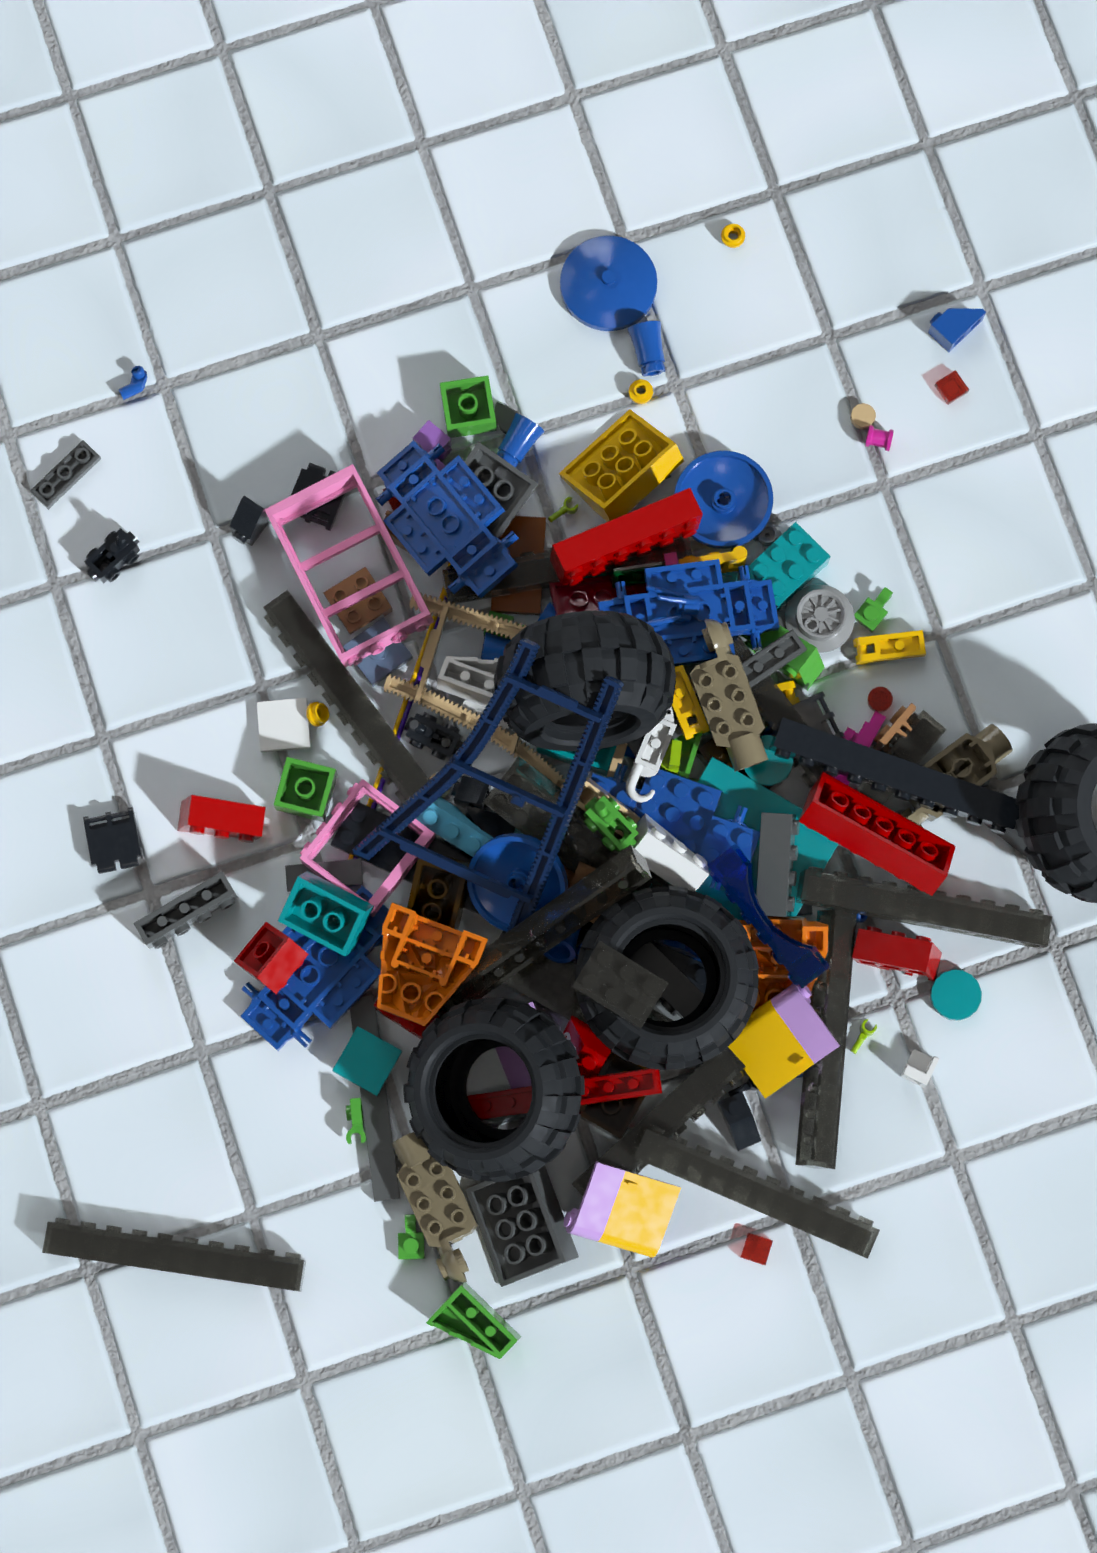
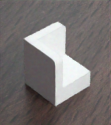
[900,1049,939,1088]

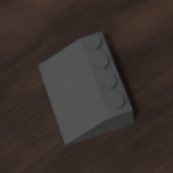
[464,442,539,538]
[465,1165,579,1287]

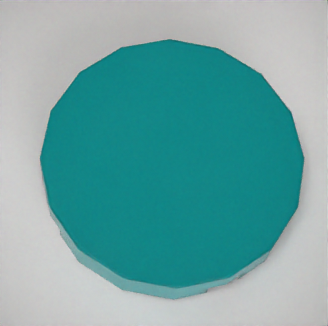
[745,735,794,786]
[930,970,982,1021]

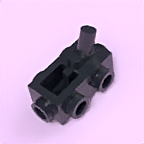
[84,528,140,584]
[404,712,464,761]

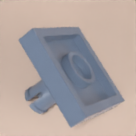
[343,617,413,687]

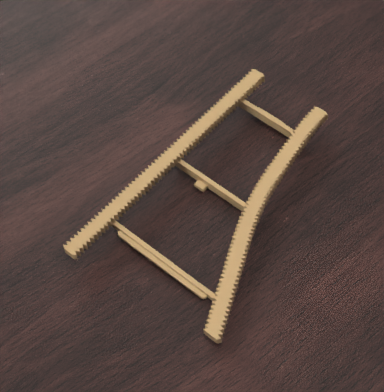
[384,592,697,839]

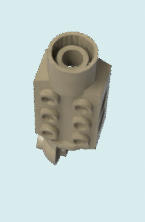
[690,619,768,772]
[900,724,1013,827]
[392,1132,478,1283]

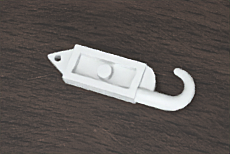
[626,706,677,802]

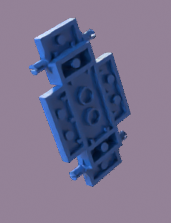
[375,440,519,598]
[597,559,780,666]
[576,763,760,890]
[241,885,389,1052]

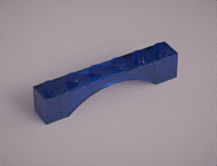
[707,844,830,988]

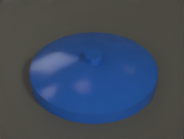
[560,236,657,331]
[674,451,773,549]
[467,833,568,934]

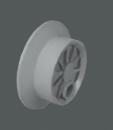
[785,585,855,653]

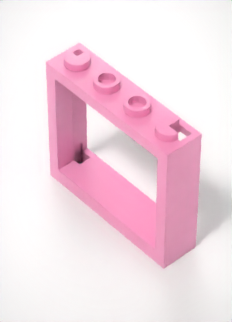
[300,779,435,917]

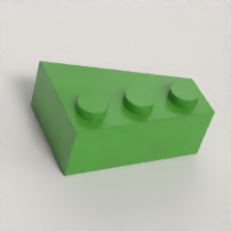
[740,625,825,691]
[426,1282,522,1359]

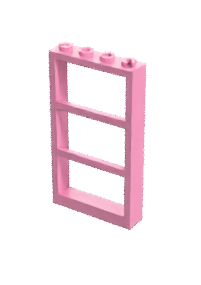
[265,464,434,668]

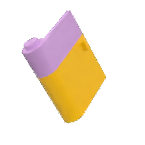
[728,981,840,1099]
[563,1161,681,1258]

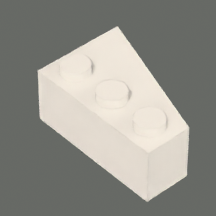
[437,656,498,707]
[629,813,709,891]

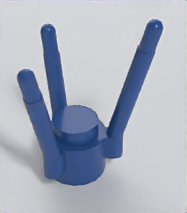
[646,585,700,626]

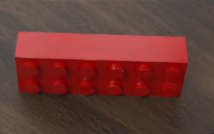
[550,488,703,586]
[798,772,956,896]

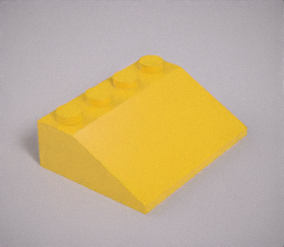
[559,409,684,522]

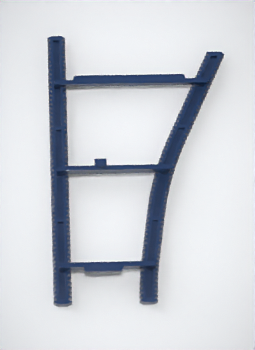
[352,638,624,949]

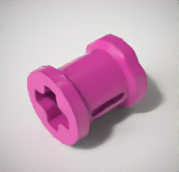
[865,425,894,451]

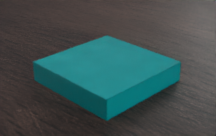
[332,1026,402,1096]

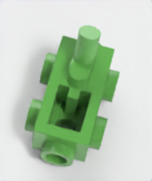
[583,795,639,852]

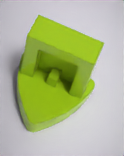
[660,740,682,774]

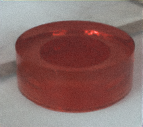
[867,687,893,713]

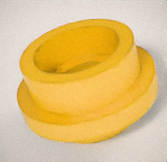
[721,224,745,248]
[629,379,653,404]
[306,702,329,727]

